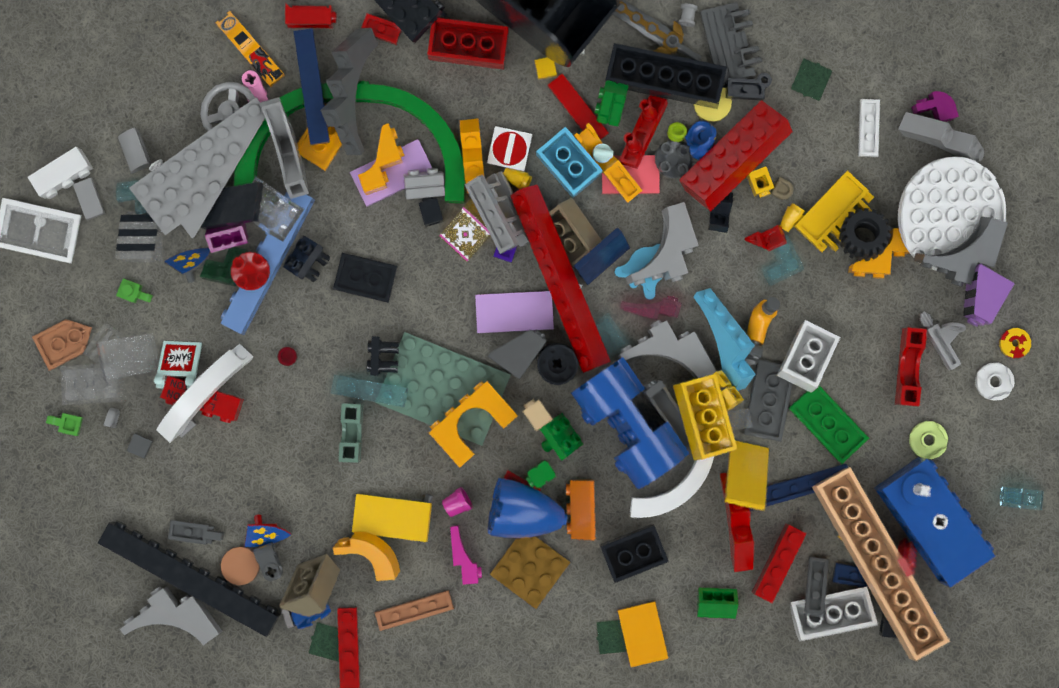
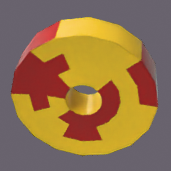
[999,328,1031,358]

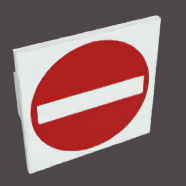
[487,126,532,171]

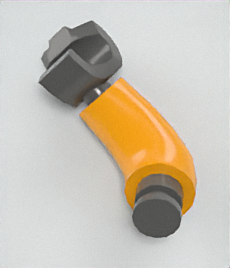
[745,297,780,366]

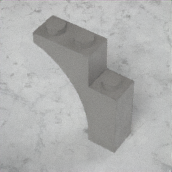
[898,112,984,163]

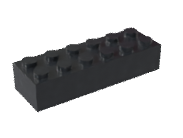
[605,43,727,109]

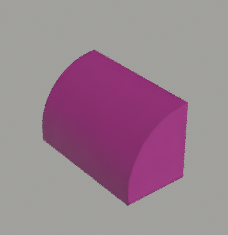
[205,223,248,253]

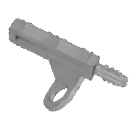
[919,311,966,370]

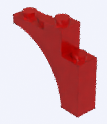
[720,473,754,572]

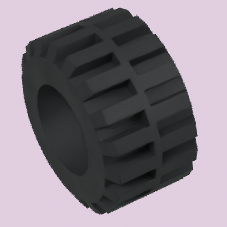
[839,208,891,261]

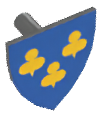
[164,248,211,283]

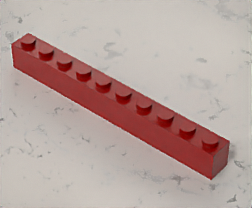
[510,184,611,373]

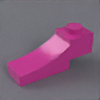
[450,525,482,585]

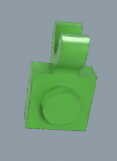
[116,279,153,303]
[46,413,83,436]

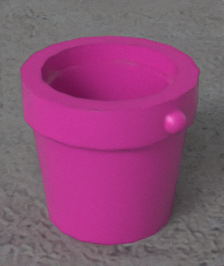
[442,487,473,517]

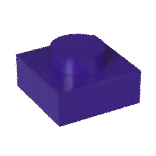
[493,246,517,263]

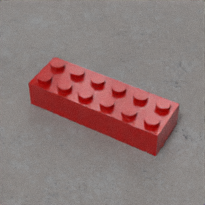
[679,100,793,212]

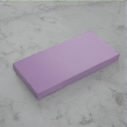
[350,139,432,207]
[475,291,554,333]

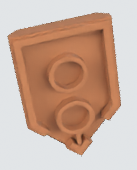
[32,319,92,371]

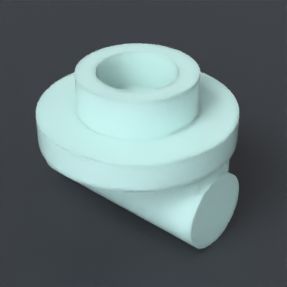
[593,144,613,163]

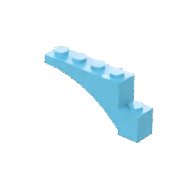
[694,288,756,391]

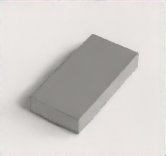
[73,177,105,220]

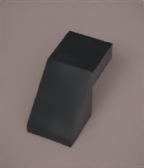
[708,192,733,233]

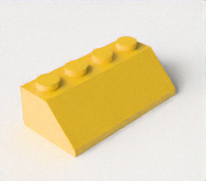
[673,374,737,460]

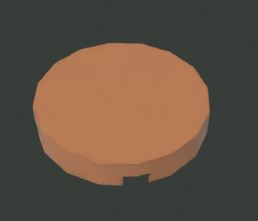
[221,546,260,585]

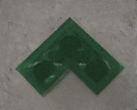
[200,247,249,287]

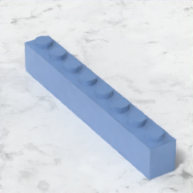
[221,192,315,335]

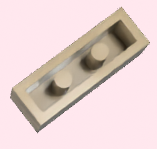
[523,399,553,431]

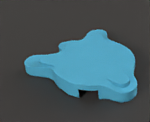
[615,244,662,300]

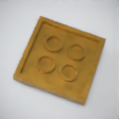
[490,536,570,609]

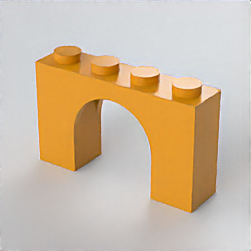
[429,381,518,468]

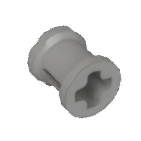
[678,3,698,27]

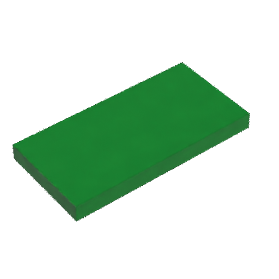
[788,385,869,464]

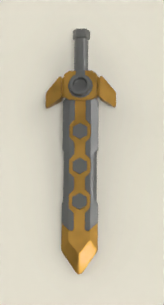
[613,0,702,61]

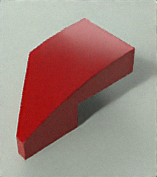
[744,225,787,251]

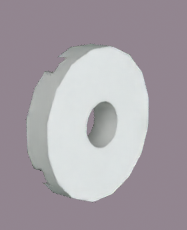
[975,363,1015,401]

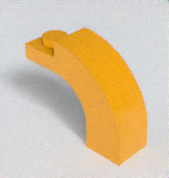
[333,532,400,581]

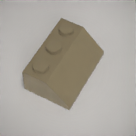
[549,197,602,268]
[279,554,340,617]

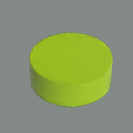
[667,122,687,142]

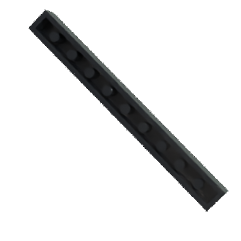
[98,520,281,637]

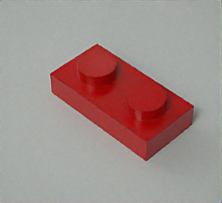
[361,13,402,45]

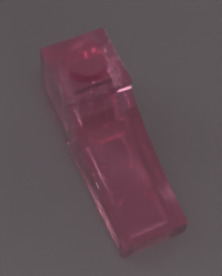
[619,296,682,321]

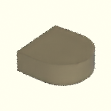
[771,177,793,200]

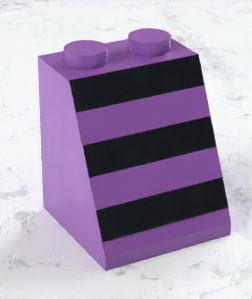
[963,264,1015,327]

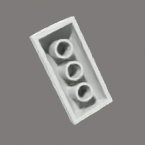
[790,587,878,641]

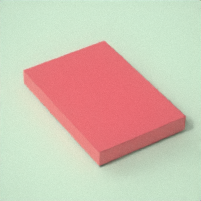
[602,155,660,194]

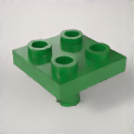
[540,413,583,461]

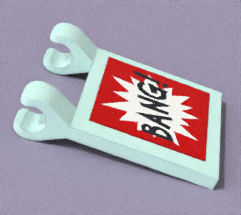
[154,341,202,389]

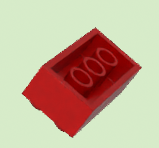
[427,18,509,70]

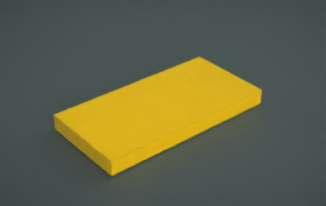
[725,441,769,511]
[352,494,432,542]

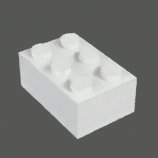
[777,320,840,393]

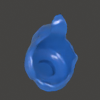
[684,121,717,160]

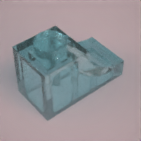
[999,487,1044,510]

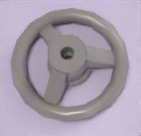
[200,82,255,132]

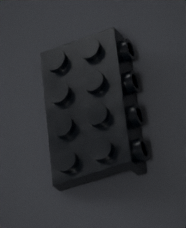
[374,0,447,43]

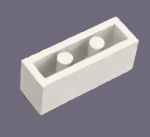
[28,147,94,199]

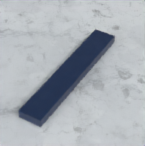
[294,28,330,145]
[750,463,848,511]

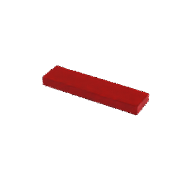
[547,73,609,140]

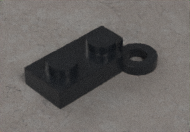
[726,73,772,101]

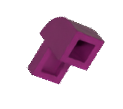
[911,91,959,122]

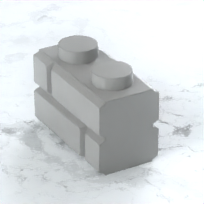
[403,168,445,199]

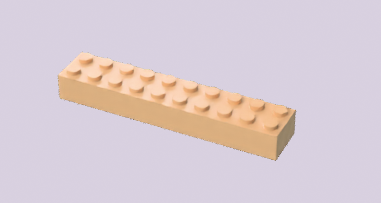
[812,467,950,661]

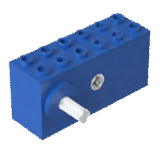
[874,457,995,588]

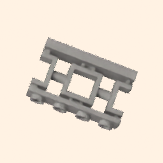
[465,171,529,254]

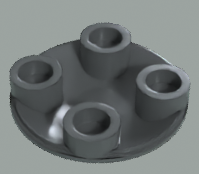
[655,141,691,178]

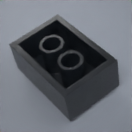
[600,524,669,583]

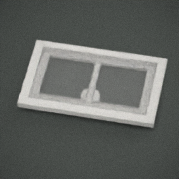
[0,198,81,264]

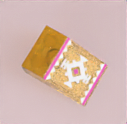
[439,198,491,262]

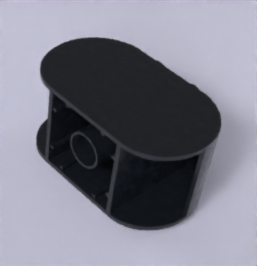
[476,0,620,67]

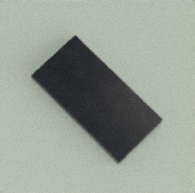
[201,182,263,229]

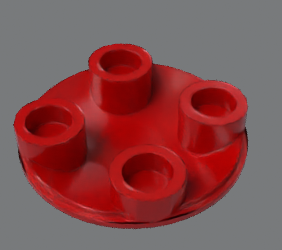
[231,252,270,290]

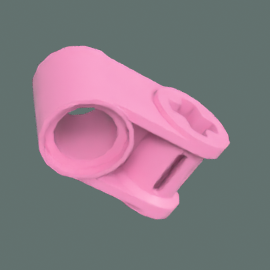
[242,70,268,103]

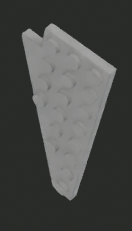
[129,98,265,238]

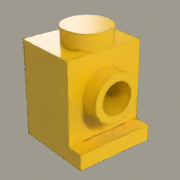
[746,166,774,198]

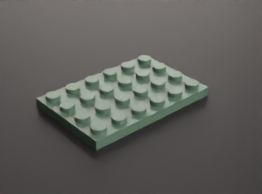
[376,332,511,446]

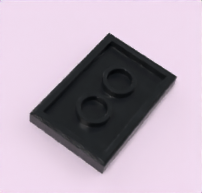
[333,253,398,303]

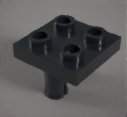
[283,236,330,282]
[367,336,399,376]

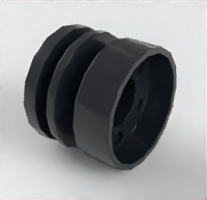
[537,343,578,385]

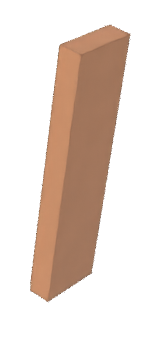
[375,590,454,631]

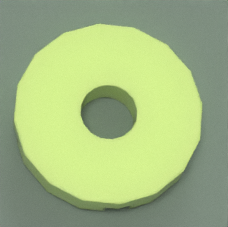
[909,421,948,459]

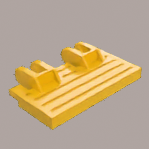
[794,170,874,253]

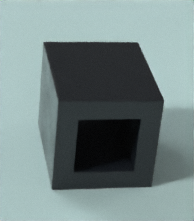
[419,197,444,227]

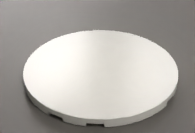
[898,157,1006,271]

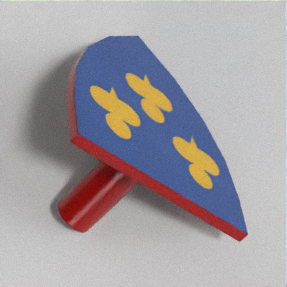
[244,515,291,547]

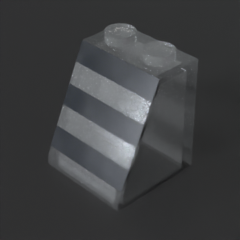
[115,212,164,263]

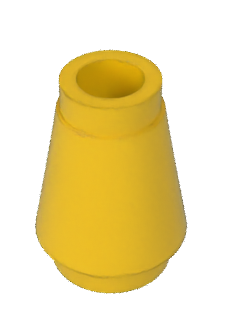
[503,168,532,190]
[779,203,805,233]

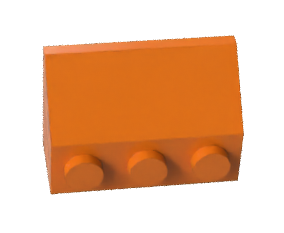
[566,479,595,540]

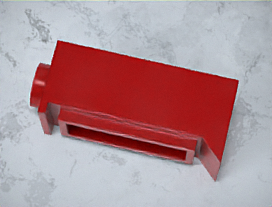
[285,3,337,29]

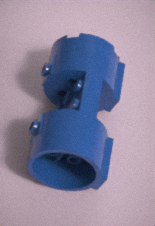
[571,357,690,490]

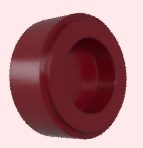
[278,347,297,366]

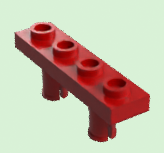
[619,95,668,169]

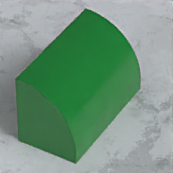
[697,587,738,619]

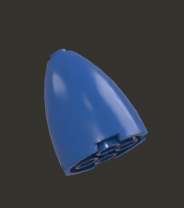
[488,478,567,538]

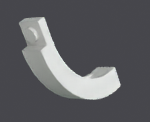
[156,344,253,443]
[629,456,714,518]

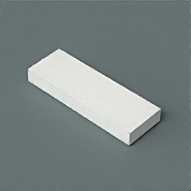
[858,99,880,157]

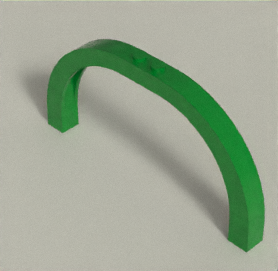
[234,81,465,204]

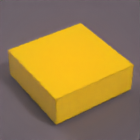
[535,57,557,80]

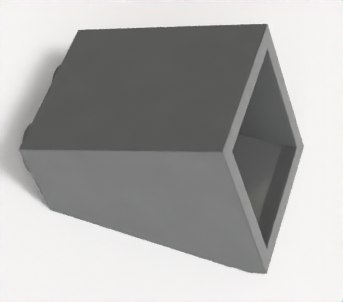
[488,329,547,380]

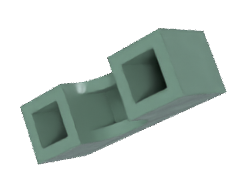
[339,403,364,463]

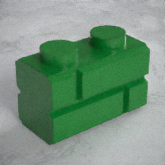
[594,80,628,127]
[526,460,556,488]

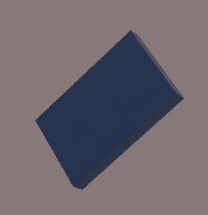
[574,228,630,285]

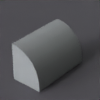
[118,128,152,174]

